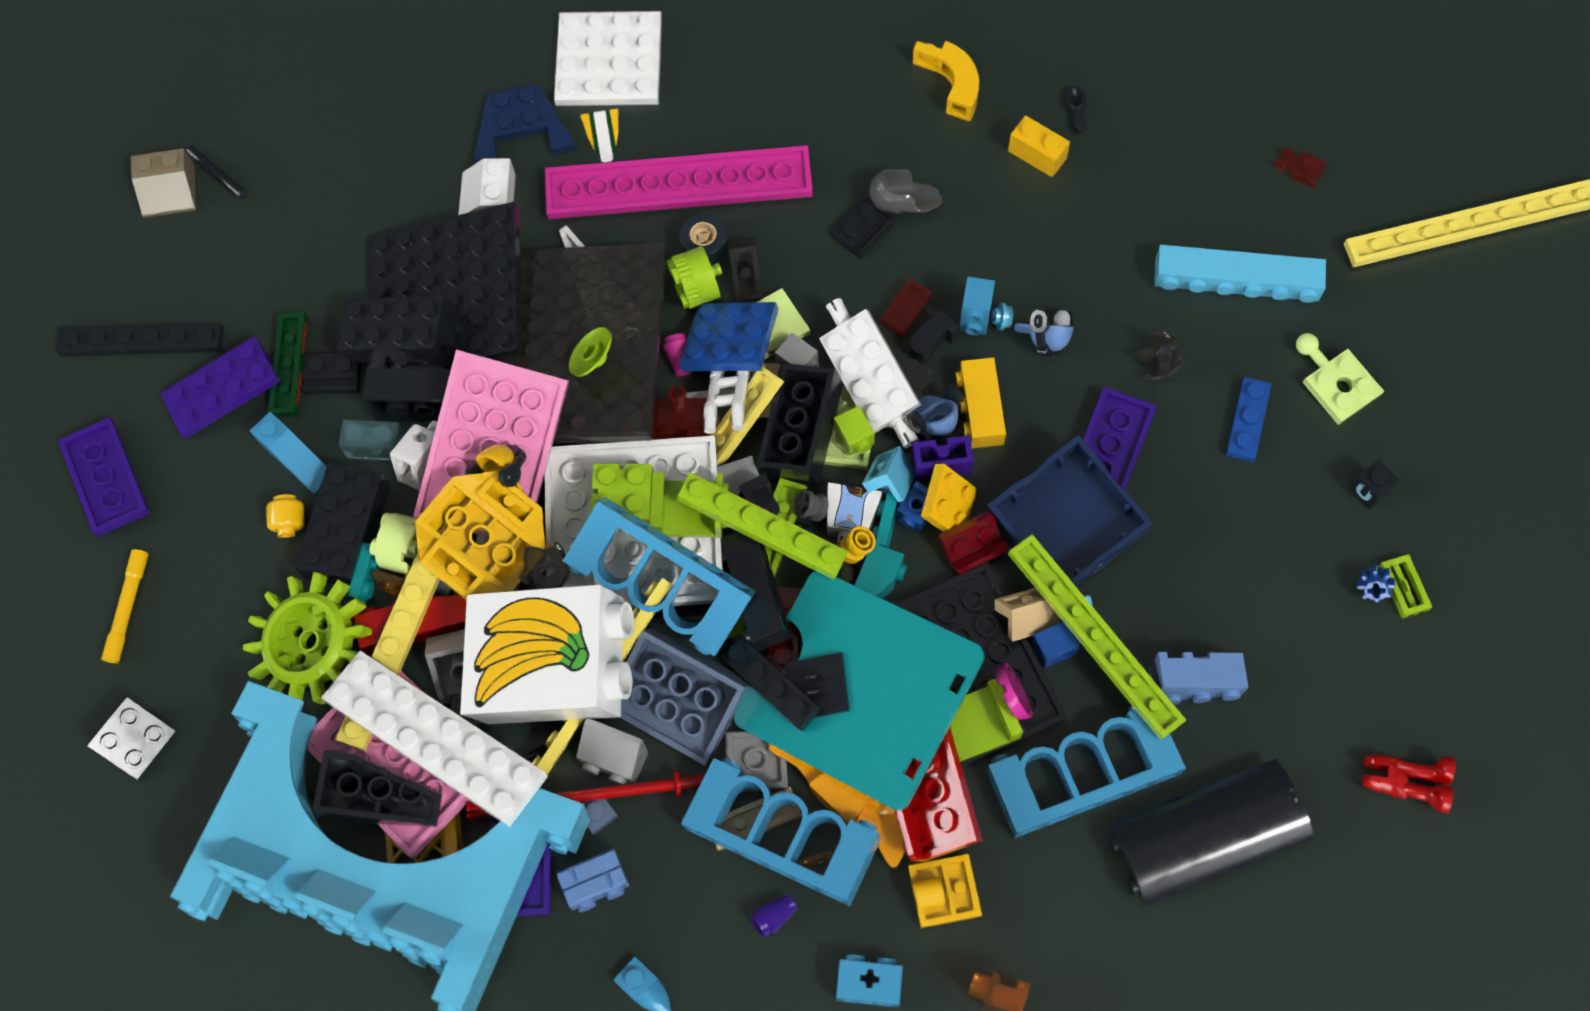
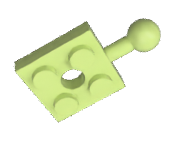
[1296,333,1384,425]

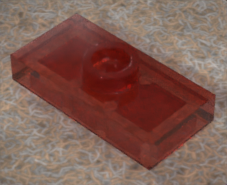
[880,279,932,337]

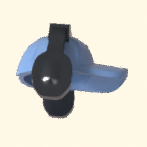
[1015,310,1074,357]
[906,383,963,443]

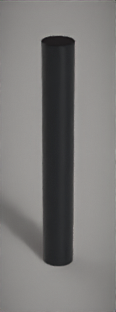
[186,146,247,199]

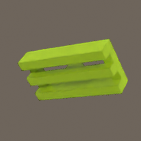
[1379,554,1432,619]

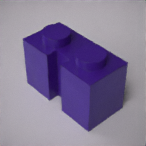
[912,435,974,481]

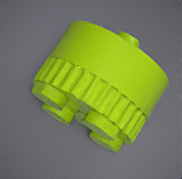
[666,246,722,309]

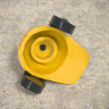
[465,444,526,494]

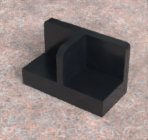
[739,473,780,515]

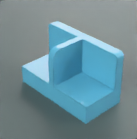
[862,446,915,502]

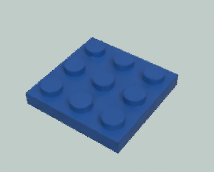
[679,302,779,371]

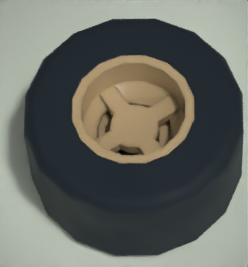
[679,214,729,266]

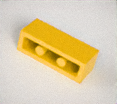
[955,358,1006,448]

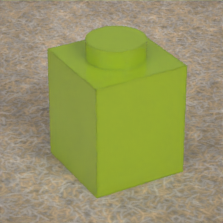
[834,406,875,456]

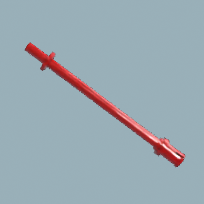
[466,770,706,820]

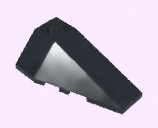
[312,751,442,827]

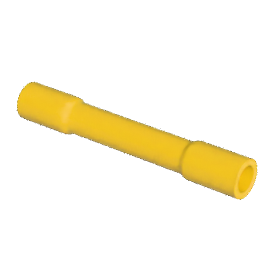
[101,549,149,664]

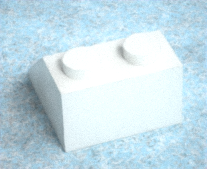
[459,159,516,215]

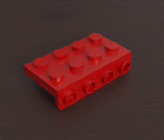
[895,727,983,862]

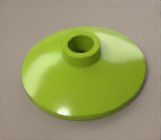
[569,327,612,377]

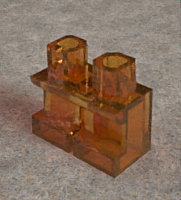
[968,971,1031,1011]

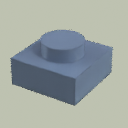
[582,799,618,835]

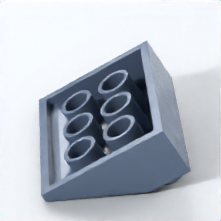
[620,627,751,766]

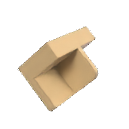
[995,588,1060,641]

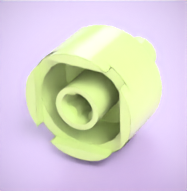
[370,513,418,575]

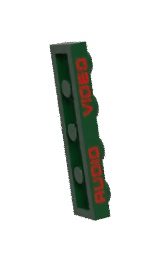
[268,312,309,417]

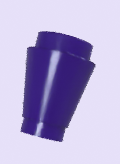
[750,894,797,938]

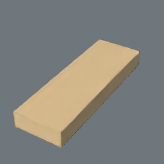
[716,787,802,851]

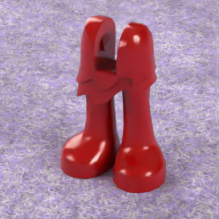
[1362,754,1456,814]

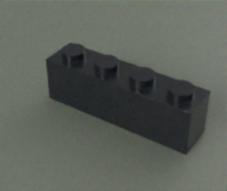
[721,531,793,650]

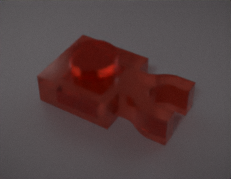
[1274,146,1327,189]

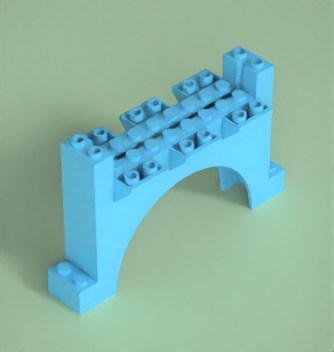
[170,681,590,1011]

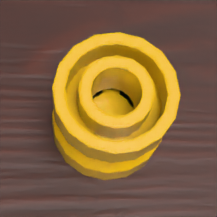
[837,526,876,564]

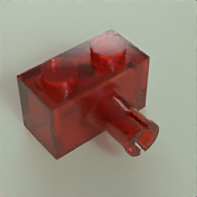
[651,385,710,440]

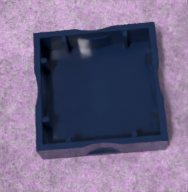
[987,435,1153,587]

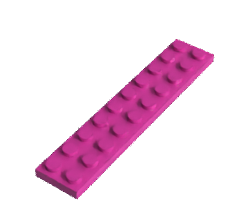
[545,145,813,219]

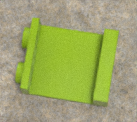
[650,472,729,538]
[950,678,1023,762]

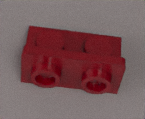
[938,510,1009,575]

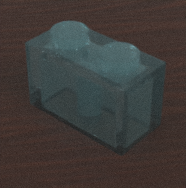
[339,419,405,460]

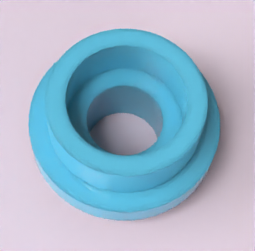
[991,302,1013,330]

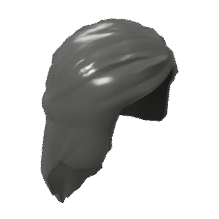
[869,168,942,214]

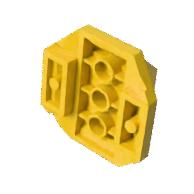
[415,471,546,600]

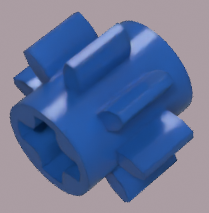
[1357,564,1395,603]

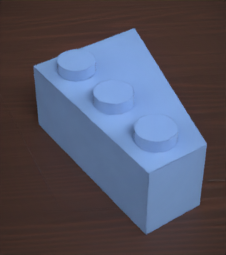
[1149,652,1249,705]

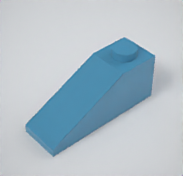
[250,412,327,495]

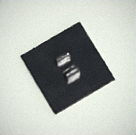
[785,652,850,718]

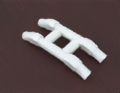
[704,371,751,434]

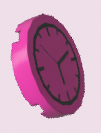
[995,663,1033,721]

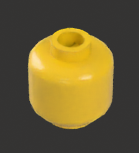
[266,494,305,538]

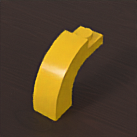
[913,41,979,121]

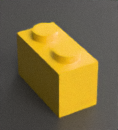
[1008,115,1070,177]

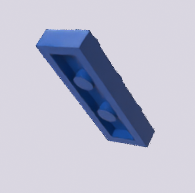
[1225,377,1272,462]

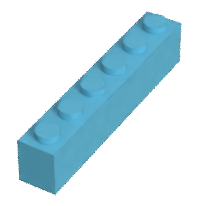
[1154,245,1326,303]

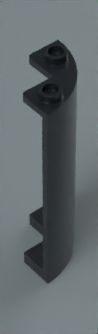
[1108,758,1315,906]

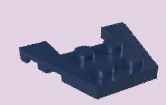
[473,84,576,165]

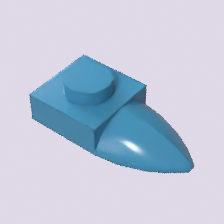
[614,957,671,1011]

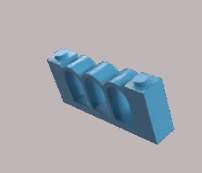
[563,497,756,656]
[986,706,1186,839]
[681,758,881,906]

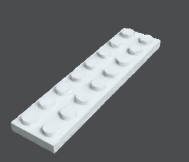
[322,651,548,827]

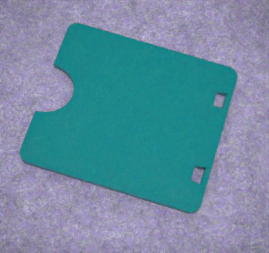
[734,571,985,811]

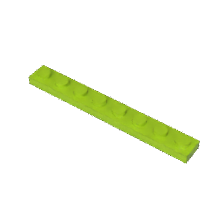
[1008,534,1186,740]

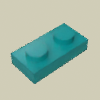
[873,491,899,549]
[347,542,381,604]

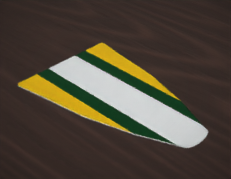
[580,109,618,162]

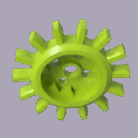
[243,572,372,705]

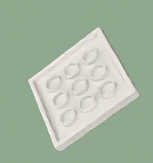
[554,11,662,106]

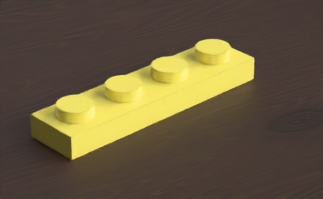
[710,366,784,467]

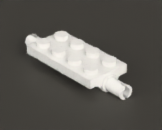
[819,298,921,449]

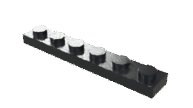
[56,323,224,357]

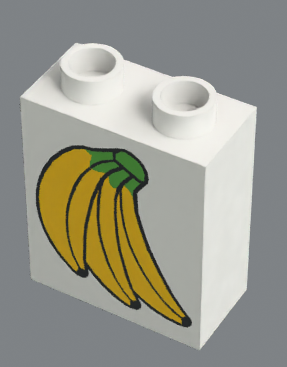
[461,585,634,724]

